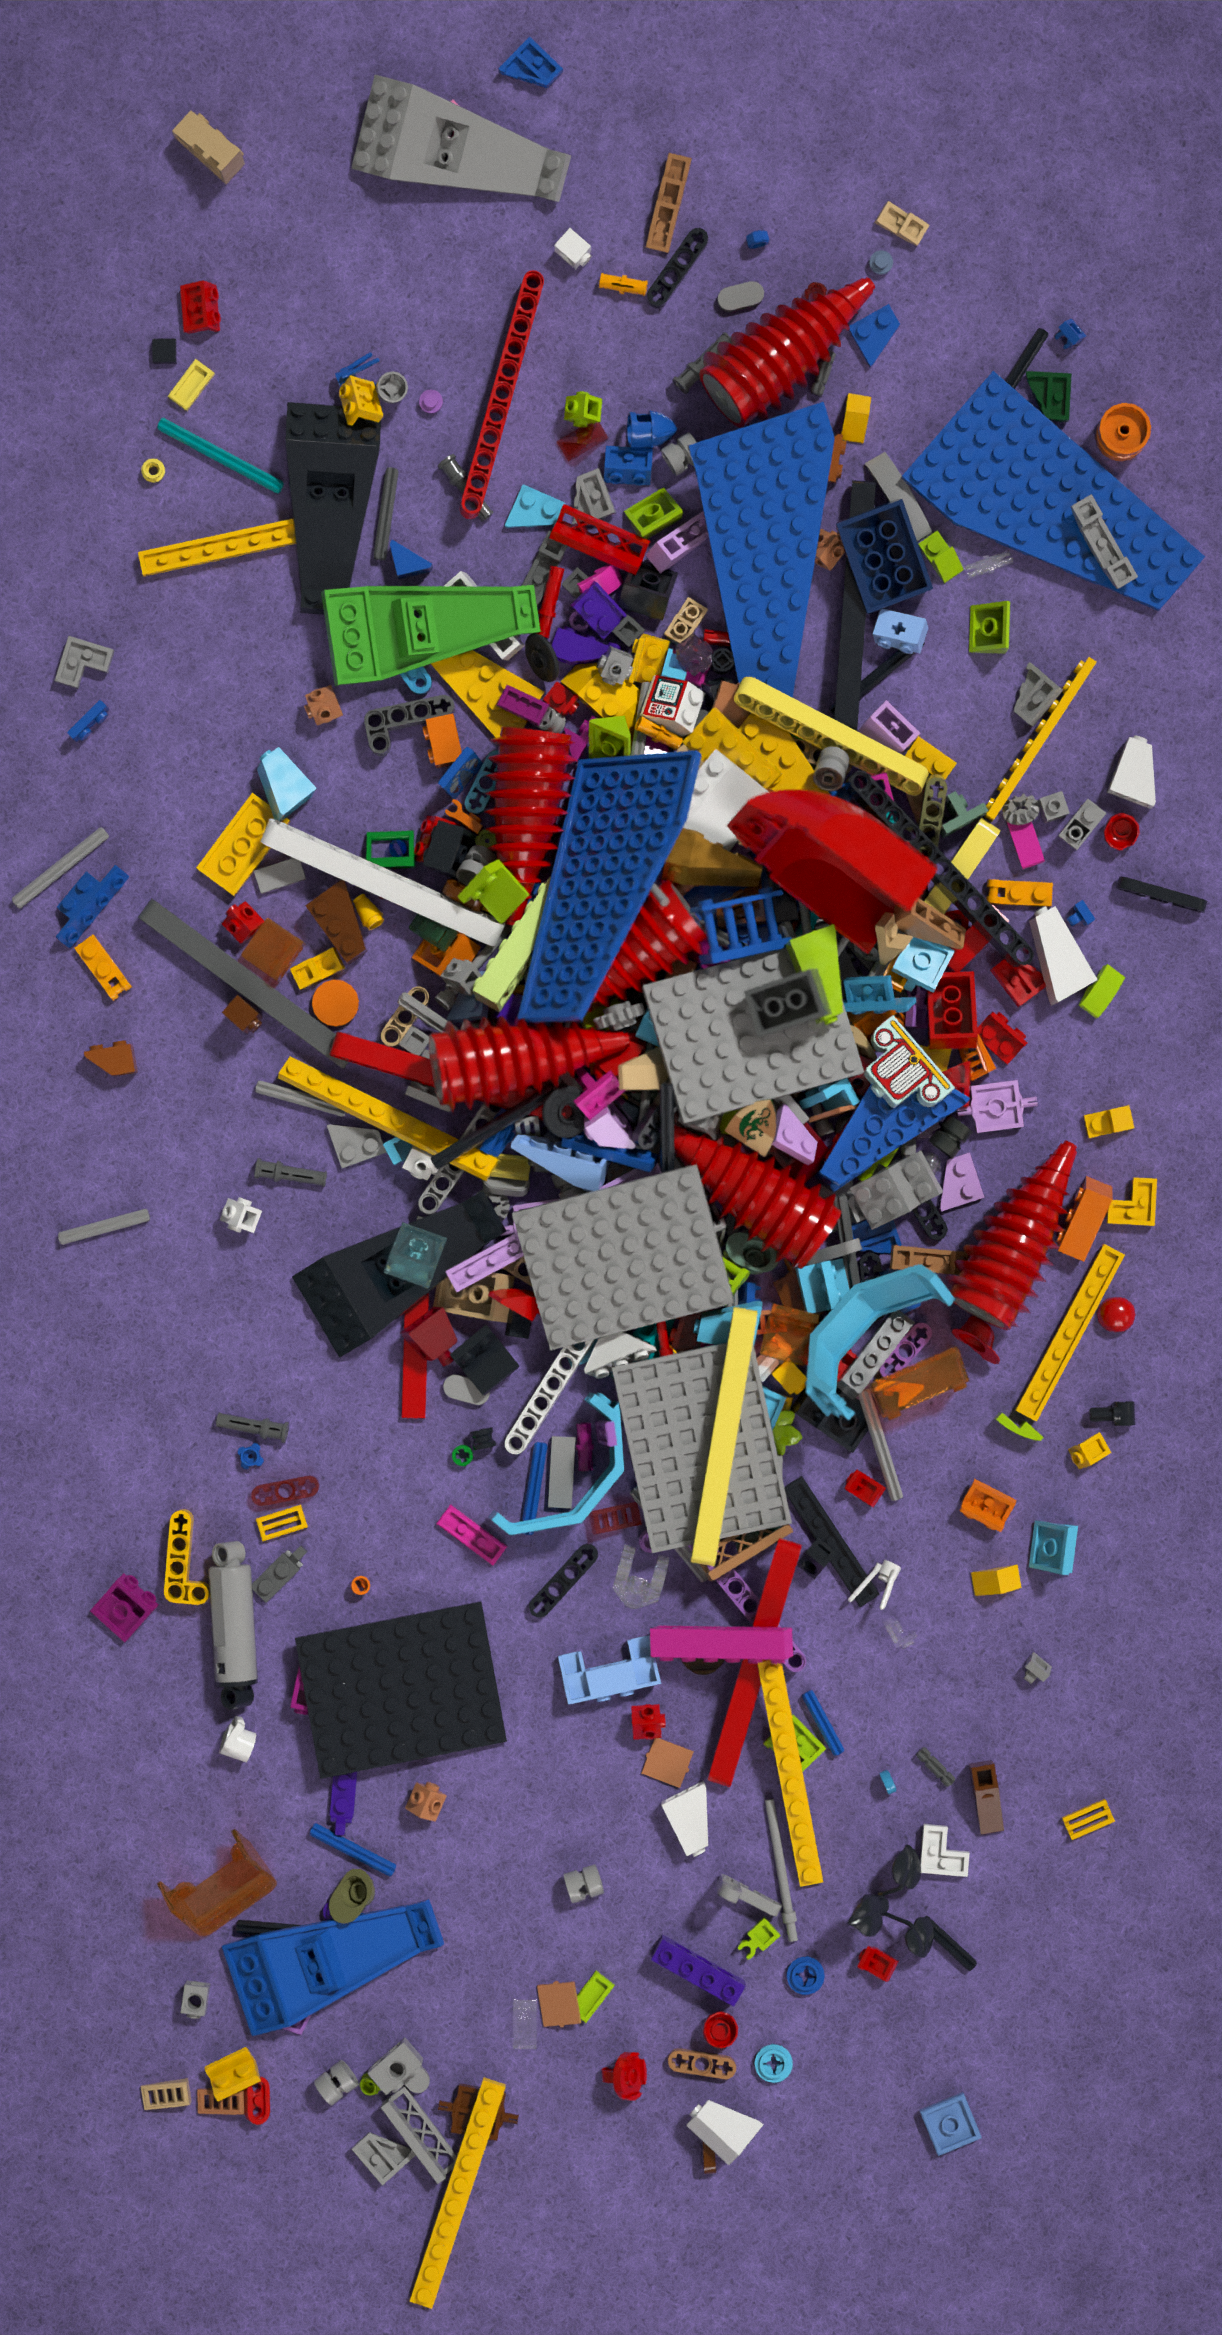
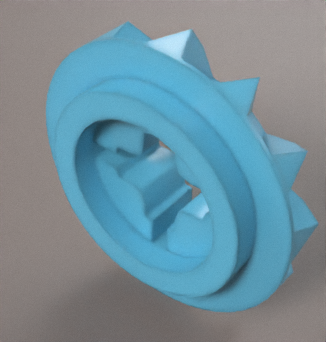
[755,2043,793,2083]

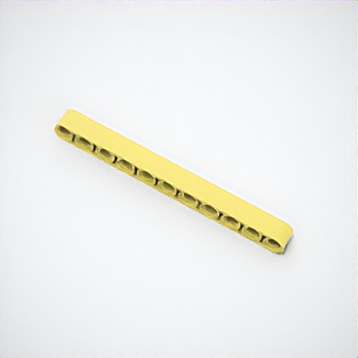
[691,1307,758,1566]

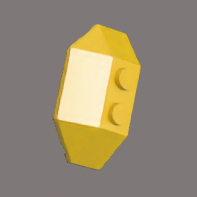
[561,663,640,729]

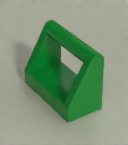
[366,830,415,869]

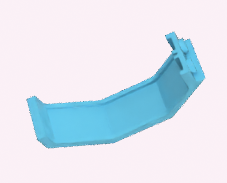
[806,1264,956,1420]
[488,1392,624,1535]

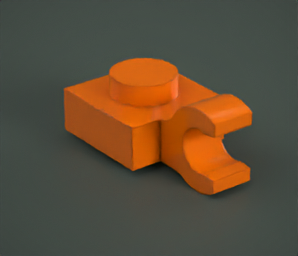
[445,799,483,835]

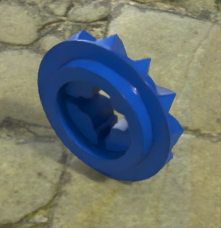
[787,1956,825,1995]

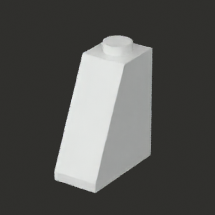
[1107,735,1156,809]
[661,1781,708,1857]
[686,2100,763,2165]

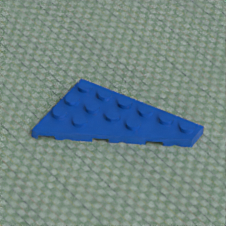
[819,1084,970,1186]

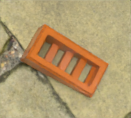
[958,1034,996,1081]

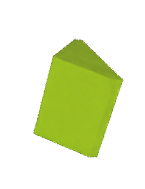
[624,487,683,539]
[969,601,1010,654]
[589,716,631,759]

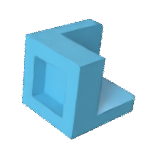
[661,648,690,680]
[383,1137,413,1165]

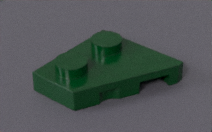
[1025,371,1072,422]

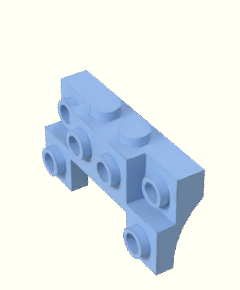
[558,1635,661,1705]

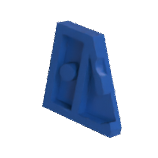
[498,36,563,88]

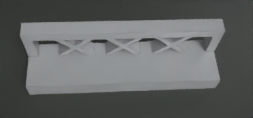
[381,2086,457,2184]

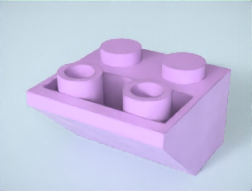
[857,700,920,754]

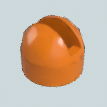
[350,1576,370,1595]

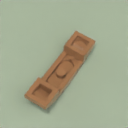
[890,1245,969,1275]

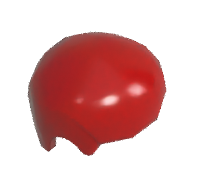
[1103,813,1140,850]
[1096,1297,1136,1332]
[702,2011,738,2049]

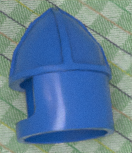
[627,410,677,449]

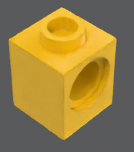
[771,1358,807,1395]

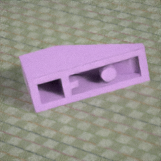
[646,511,708,574]

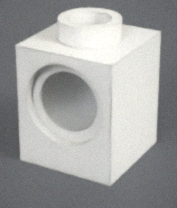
[554,228,591,269]

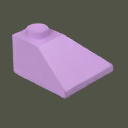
[583,1102,636,1149]

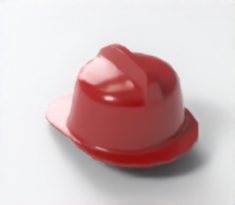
[952,1316,1000,1364]

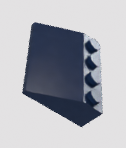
[836,499,933,614]

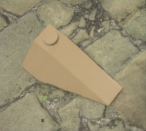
[618,1047,668,1090]

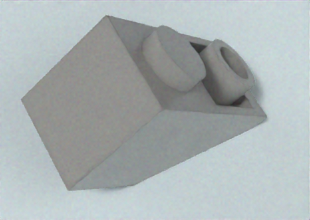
[1058,799,1106,851]

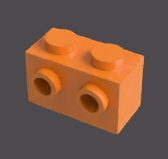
[423,714,462,768]

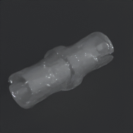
[964,549,1013,580]

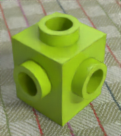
[564,391,602,428]

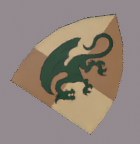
[725,1099,777,1157]

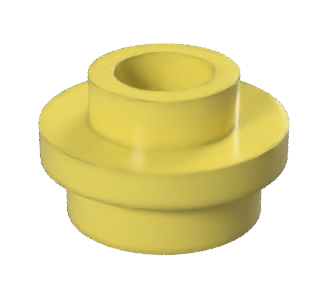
[141,459,165,483]

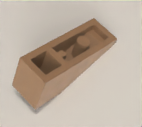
[894,898,966,949]

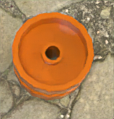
[1095,403,1151,461]

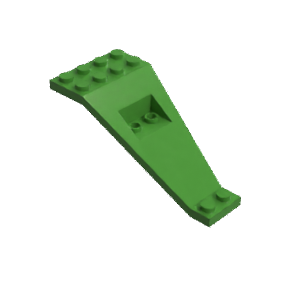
[321,585,540,686]

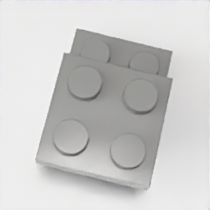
[850,1150,943,1230]

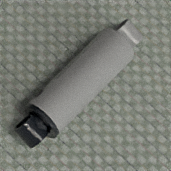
[208,1541,258,1710]

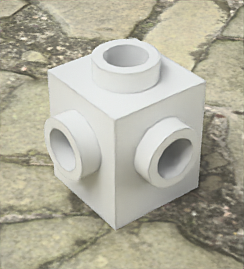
[402,1145,438,1180]
[220,1197,262,1233]

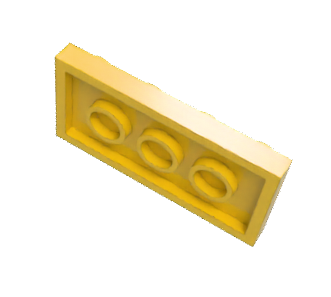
[682,707,783,789]
[196,793,291,897]

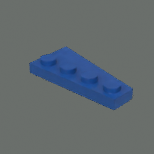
[561,1131,659,1172]

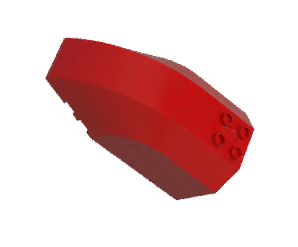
[726,789,937,954]

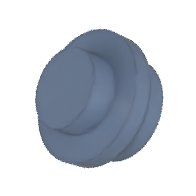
[869,250,893,275]

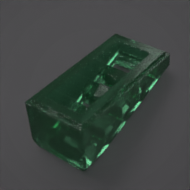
[409,914,458,952]

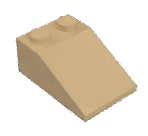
[433,1272,515,1323]

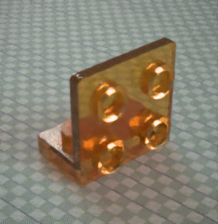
[241,918,306,982]
[760,1304,819,1366]

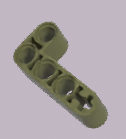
[918,774,947,852]

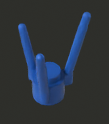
[335,352,380,387]

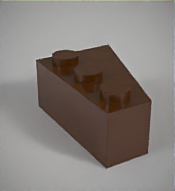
[305,879,367,965]

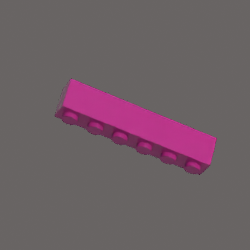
[650,1625,793,1664]

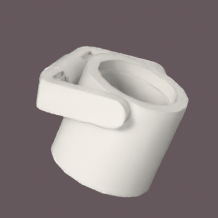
[219,1716,256,1762]

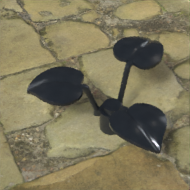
[847,1845,934,1958]

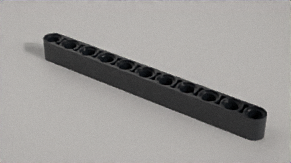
[834,480,876,731]
[845,771,1034,967]

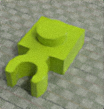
[737,1916,781,1959]

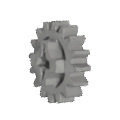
[593,1001,646,1031]

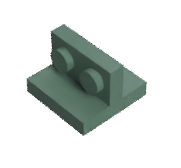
[940,791,988,838]

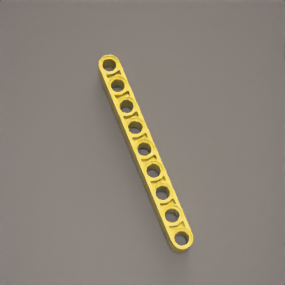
[734,677,929,796]

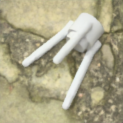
[848,1560,901,1610]

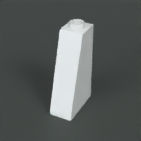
[1029,906,1097,1006]

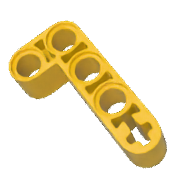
[164,1509,210,1605]

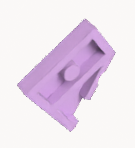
[772,1103,818,1165]
[940,1153,984,1211]

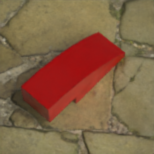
[947,905,1009,972]
[488,1289,540,1321]

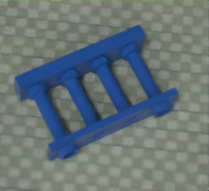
[690,887,792,965]

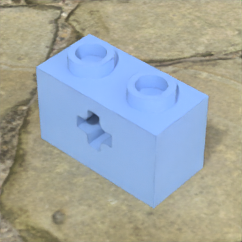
[873,609,928,654]

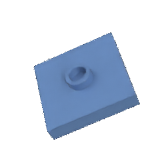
[919,2092,982,2156]

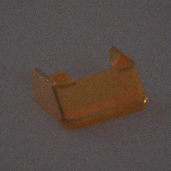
[867,1344,970,1420]
[157,1829,277,1936]

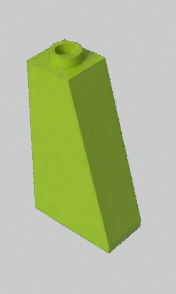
[785,924,843,1025]

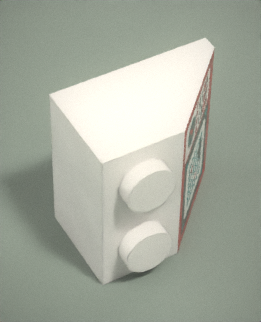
[640,675,705,737]

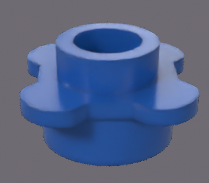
[237,1443,264,1469]

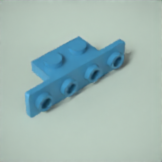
[843,975,916,1015]

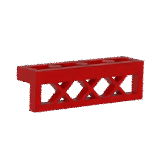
[549,504,650,575]

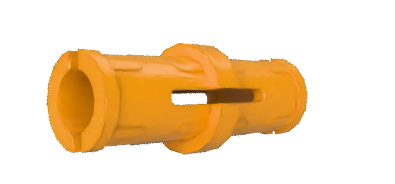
[599,273,648,296]
[635,716,683,751]

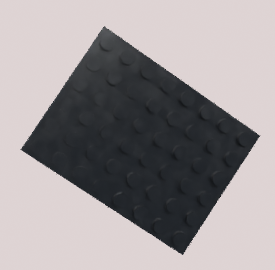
[295,1601,507,1779]

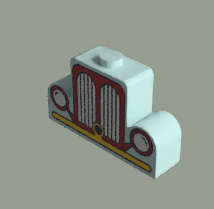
[864,1015,955,1108]

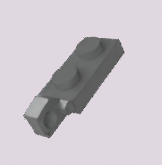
[252,1545,308,1603]

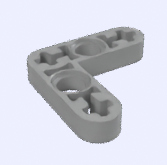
[716,1874,782,1917]

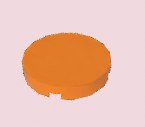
[312,980,359,1027]

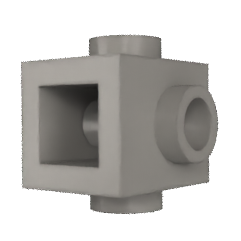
[597,646,633,685]
[440,958,482,996]

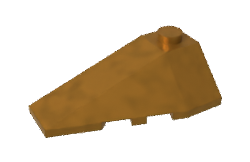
[662,828,763,887]

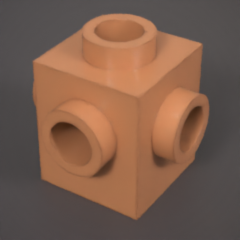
[815,529,845,571]
[304,685,343,726]
[405,1781,447,1822]

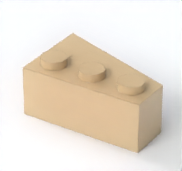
[172,111,245,184]

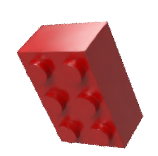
[926,971,978,1050]

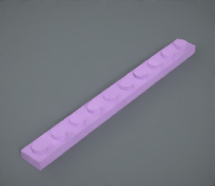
[445,1163,660,1292]

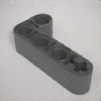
[364,695,455,756]

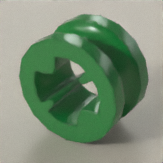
[452,1445,473,1466]

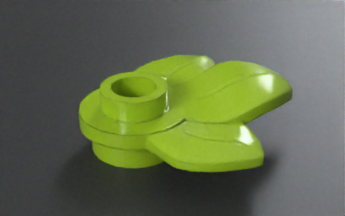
[772,1410,803,1455]

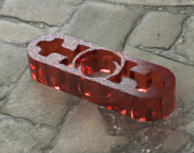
[251,1475,320,1506]

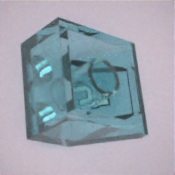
[384,1222,447,1289]

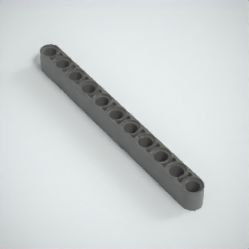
[138,898,349,1069]

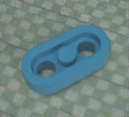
[399,666,432,695]

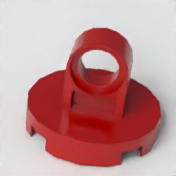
[601,2052,647,2101]

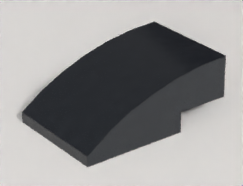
[790,1386,879,1453]

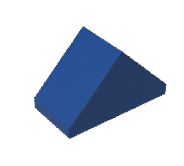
[390,540,433,579]

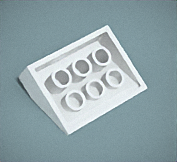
[683,749,769,852]

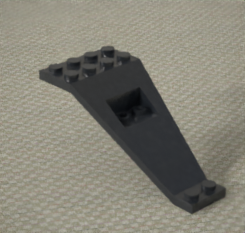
[285,402,381,615]
[292,1191,507,1358]

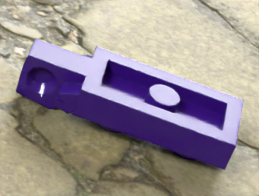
[330,1772,358,1835]

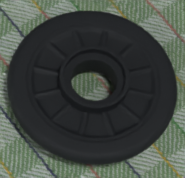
[525,633,559,682]
[542,1086,586,1138]

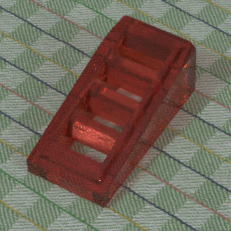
[589,1502,642,1535]

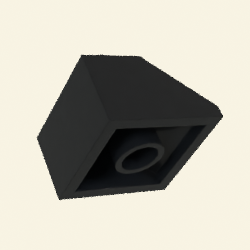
[618,562,678,621]
[423,820,476,880]

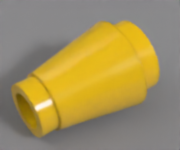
[353,894,384,930]

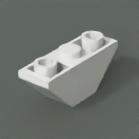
[584,1332,656,1379]

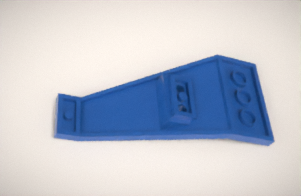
[222,1899,444,2036]

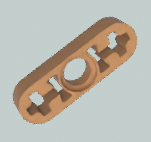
[668,2048,736,2079]

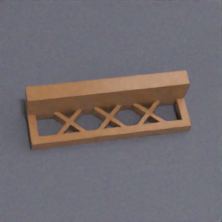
[700,1524,793,1581]

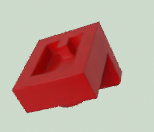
[543,682,580,717]

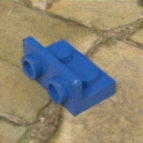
[604,446,653,486]

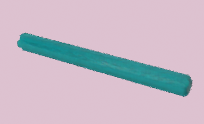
[157,418,284,494]

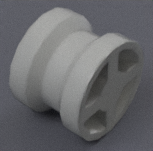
[537,707,566,733]

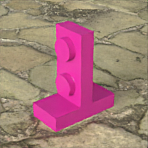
[574,1067,626,1120]

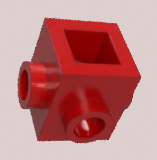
[222,901,265,944]
[631,1704,666,1740]

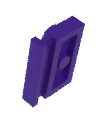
[570,581,627,640]

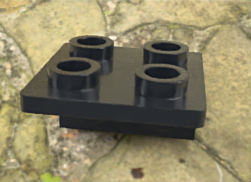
[449,1325,519,1395]

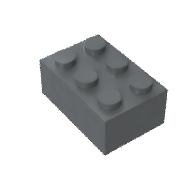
[744,968,832,1037]

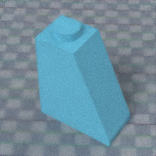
[257,747,317,822]
[693,1301,762,1345]

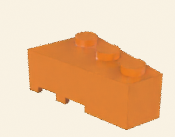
[1055,1176,1113,1262]

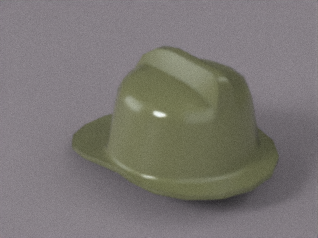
[329,1869,375,1923]

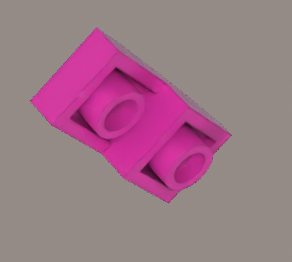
[577,564,624,595]
[1006,821,1045,869]

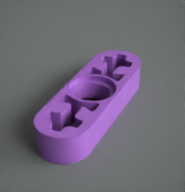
[879,1322,932,1379]

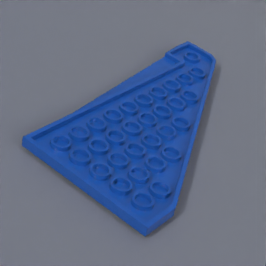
[687,402,835,714]

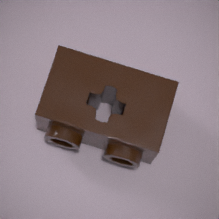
[222,995,263,1034]

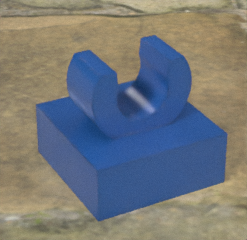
[1055,318,1086,349]
[1067,900,1095,927]
[738,1282,761,1305]

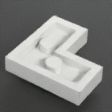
[920,1824,969,1877]

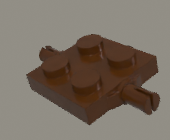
[773,1258,824,1329]
[438,2083,519,2141]

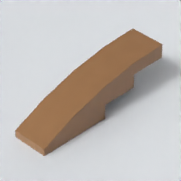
[646,153,692,253]

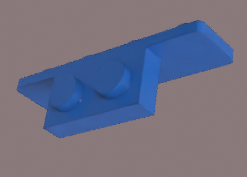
[56,865,129,948]

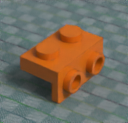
[959,1479,1017,1532]

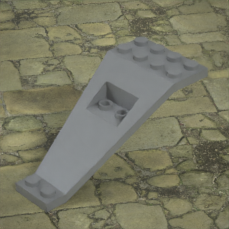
[351,75,571,202]

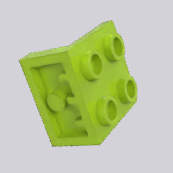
[458,859,529,924]

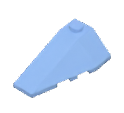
[510,1134,611,1192]

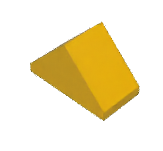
[841,393,871,444]
[971,1564,1022,1596]

